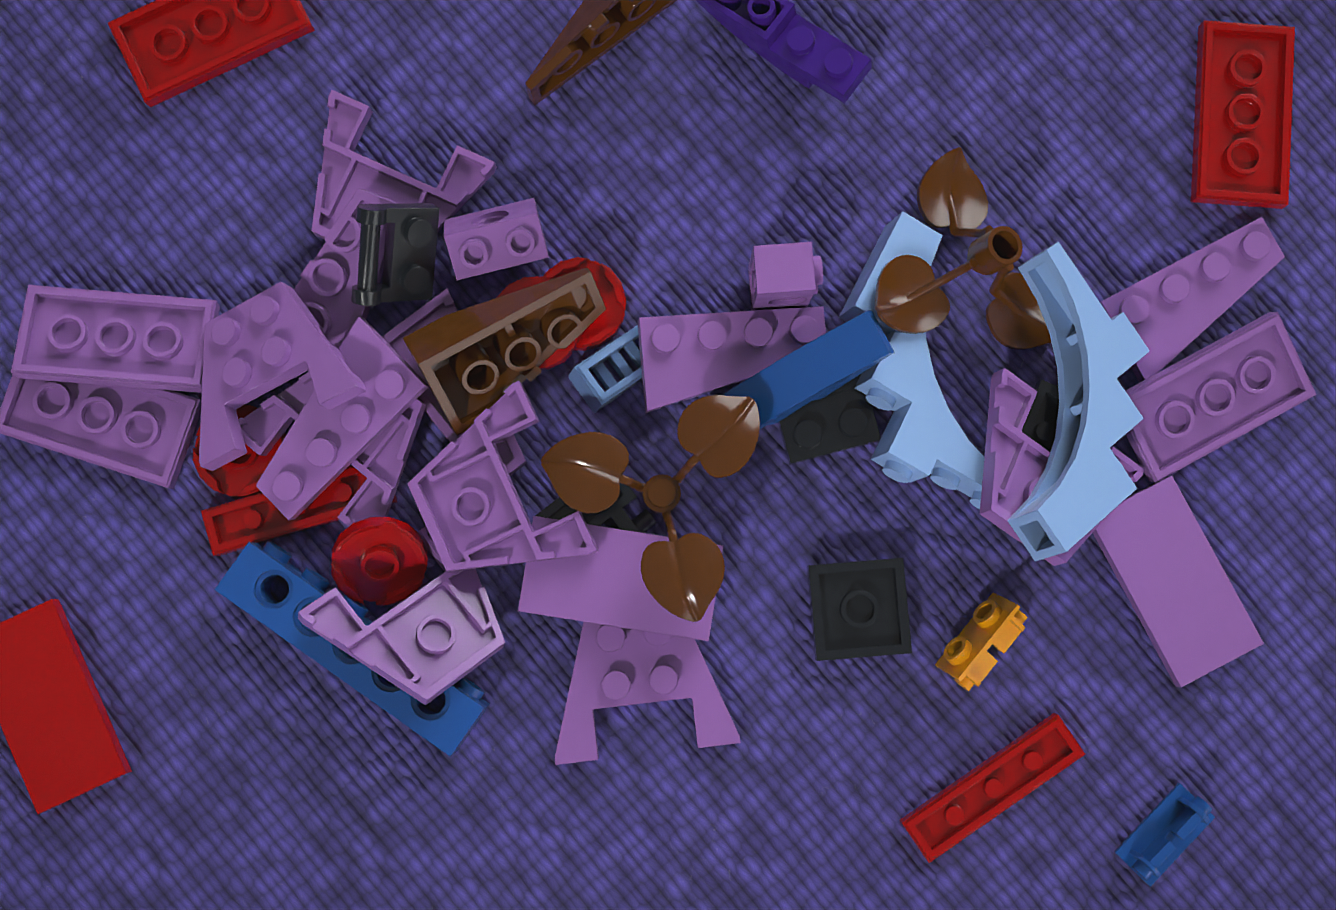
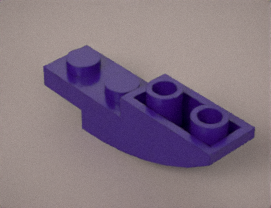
[696,0,872,103]

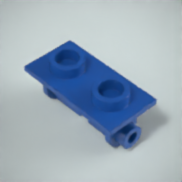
[1114,783,1215,887]

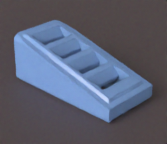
[568,325,642,413]

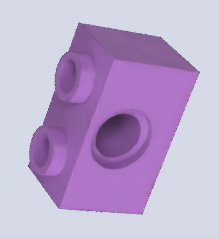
[444,198,549,280]
[748,242,823,311]

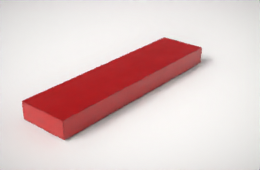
[201,466,397,556]
[899,713,1085,863]

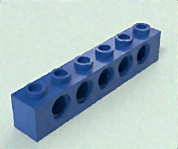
[214,540,490,757]

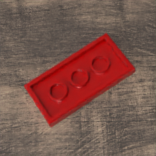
[108,0,315,108]
[1191,20,1295,209]
[0,599,132,814]

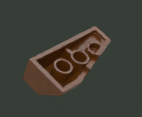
[525,0,677,105]
[403,268,606,436]

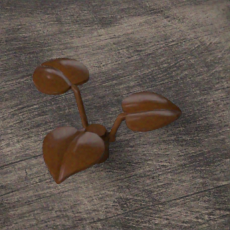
[875,147,1051,350]
[541,395,760,622]

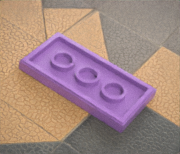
[11,285,220,393]
[1125,312,1316,483]
[0,375,201,489]
[1093,476,1264,687]
[518,516,723,641]

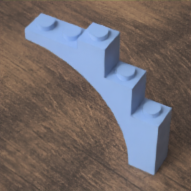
[839,211,984,509]
[1007,242,1150,561]

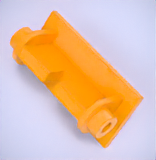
[935,592,1028,692]

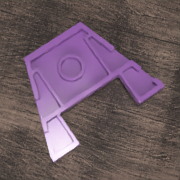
[311,90,497,239]
[199,282,366,471]
[980,368,1145,566]
[238,371,427,527]
[407,381,599,572]
[298,526,505,705]
[555,622,741,765]

